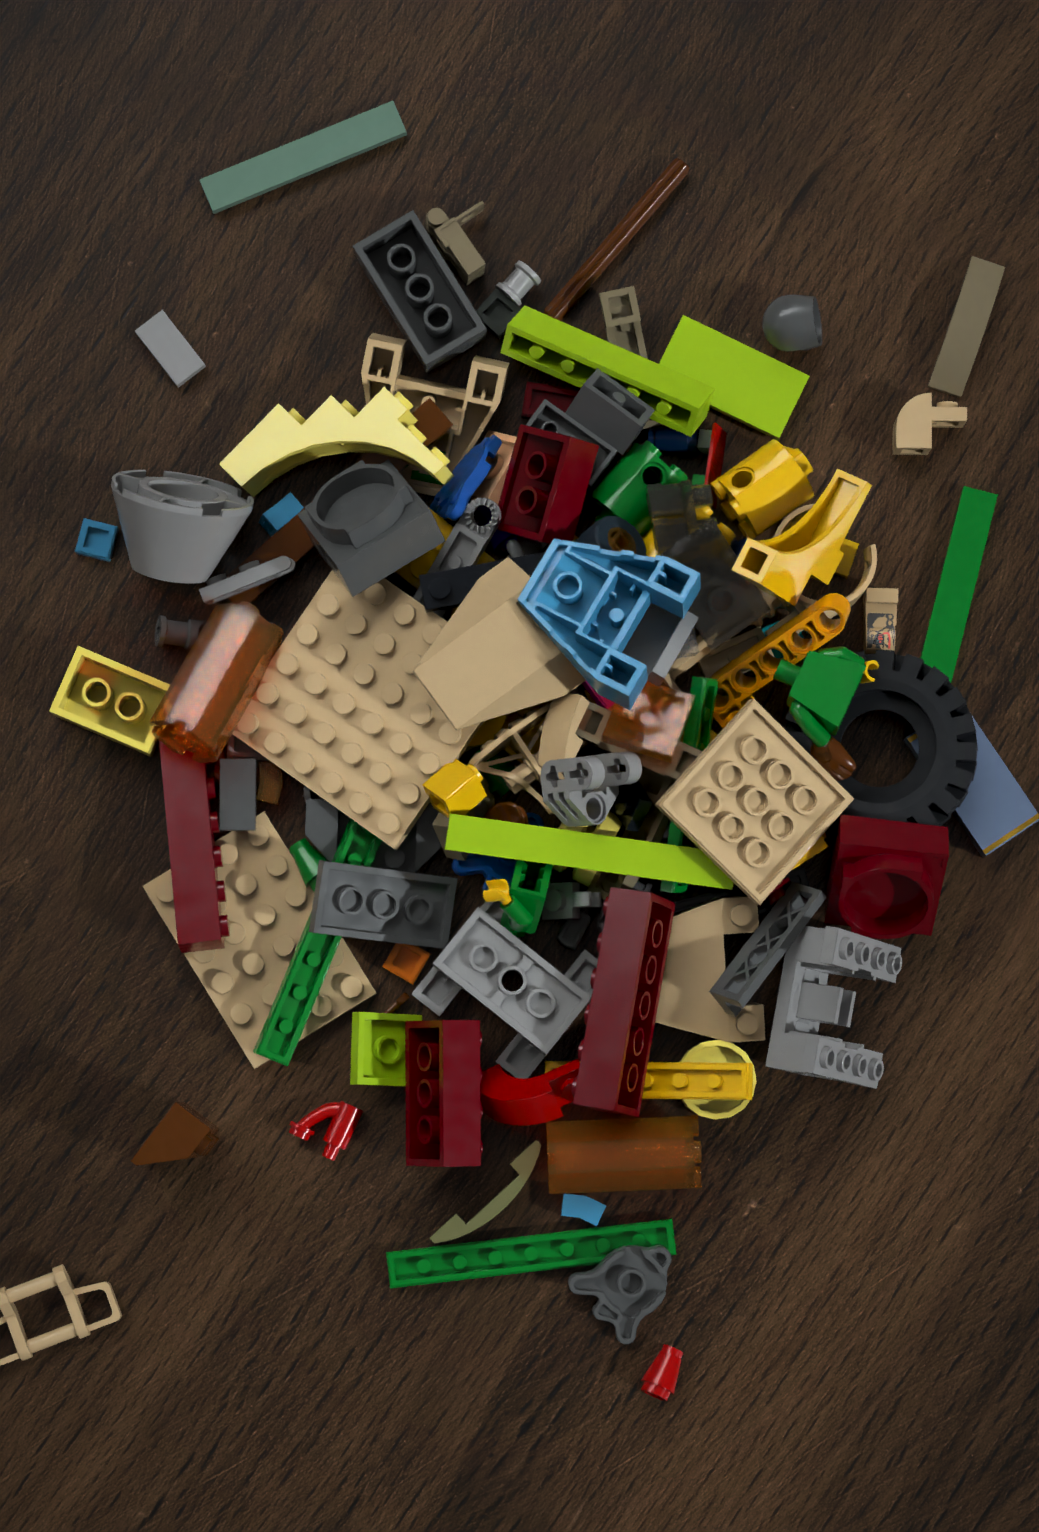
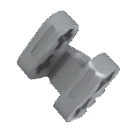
[541,751,642,827]

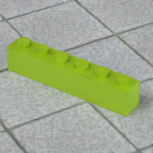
[500,305,715,437]

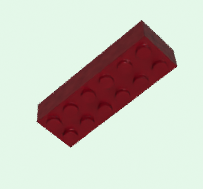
[571,887,676,1117]

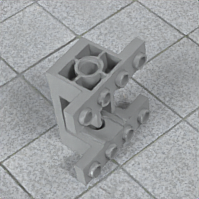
[412,901,598,1078]
[765,926,902,1089]

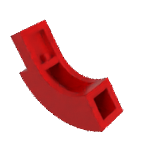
[480,1059,580,1126]

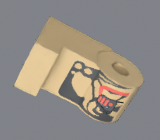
[863,588,898,654]

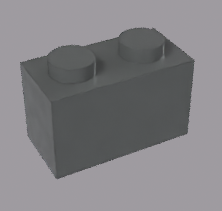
[565,368,655,455]

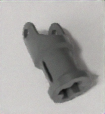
[154,615,220,653]

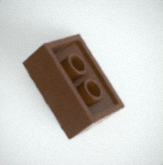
[131,1102,219,1166]

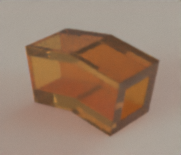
[256,761,284,806]

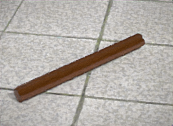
[544,158,689,321]

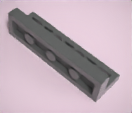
[709,882,827,1017]

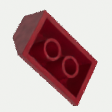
[497,424,599,544]

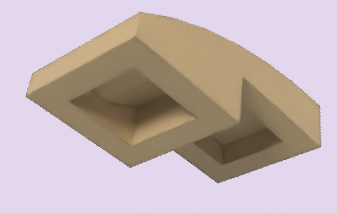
[538,693,590,768]

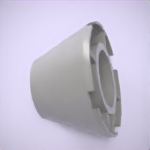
[111,470,254,584]

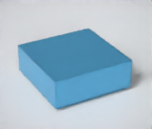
[75,518,119,562]

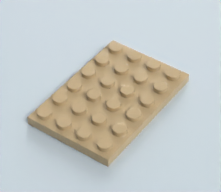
[143,811,377,1069]

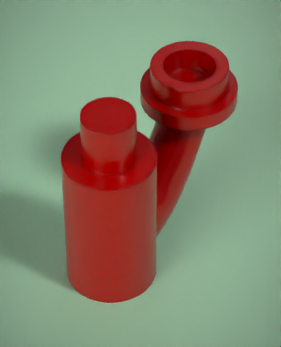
[289,1101,363,1161]

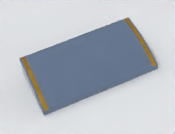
[903,716,1039,858]

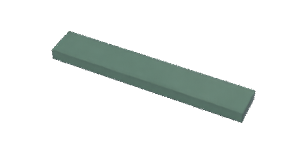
[200,101,407,214]

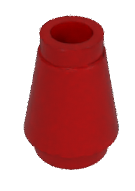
[641,1344,683,1402]

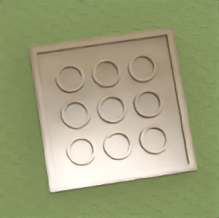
[655,698,854,905]

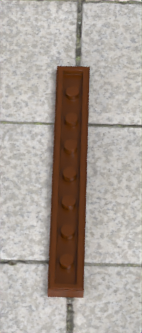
[227,398,454,612]

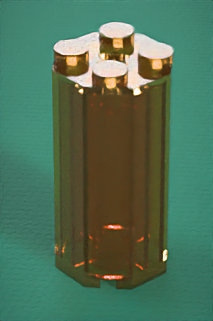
[149,601,284,763]
[546,1115,702,1194]

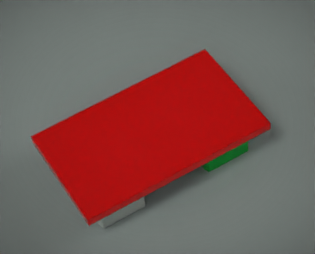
[691,423,727,509]

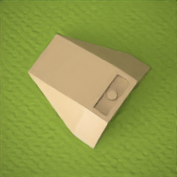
[413,557,586,730]

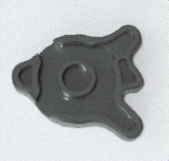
[568,1245,672,1344]

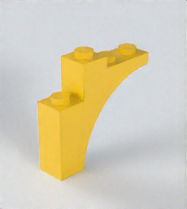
[731,468,872,606]

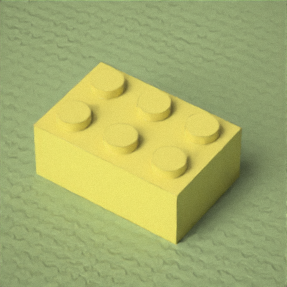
[49,646,180,757]

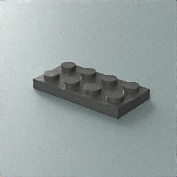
[309,860,458,949]

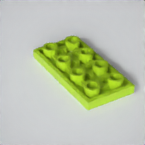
[659,315,810,440]

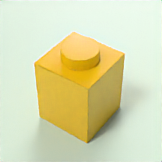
[422,759,487,818]

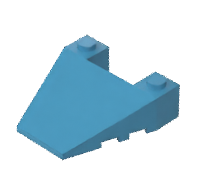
[518,539,701,710]

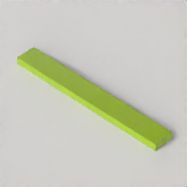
[444,813,733,890]

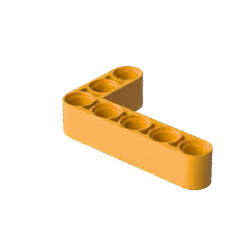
[710,593,851,728]

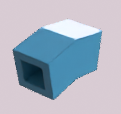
[259,492,304,537]
[561,1193,606,1226]

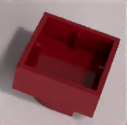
[824,814,949,939]

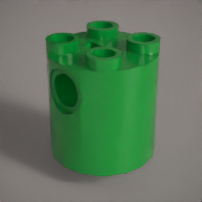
[587,440,688,537]

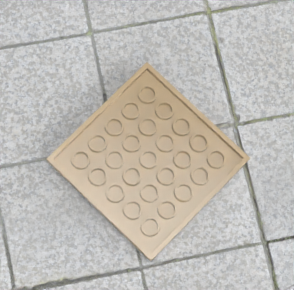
[224,570,485,850]

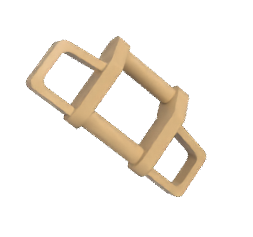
[0,1264,122,1366]

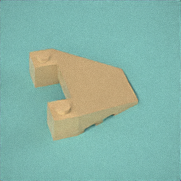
[361,333,510,496]
[655,896,765,1043]

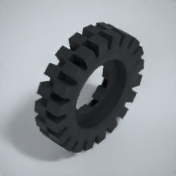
[785,650,978,836]

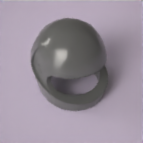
[762,294,822,351]

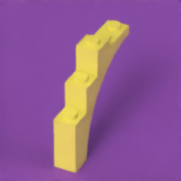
[219,387,454,497]

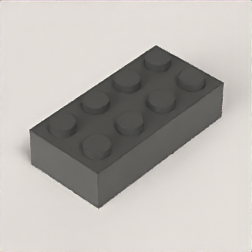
[526,399,617,490]

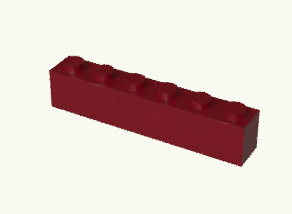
[159,733,230,953]

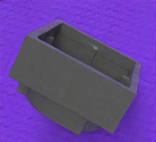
[297,459,445,597]

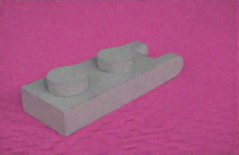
[199,556,296,605]

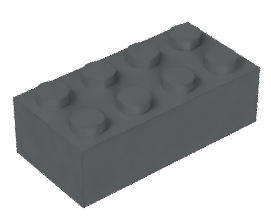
[353,210,487,373]

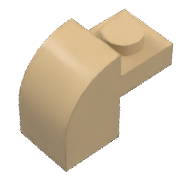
[892,393,967,455]

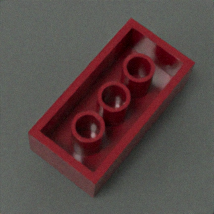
[405,1020,483,1167]

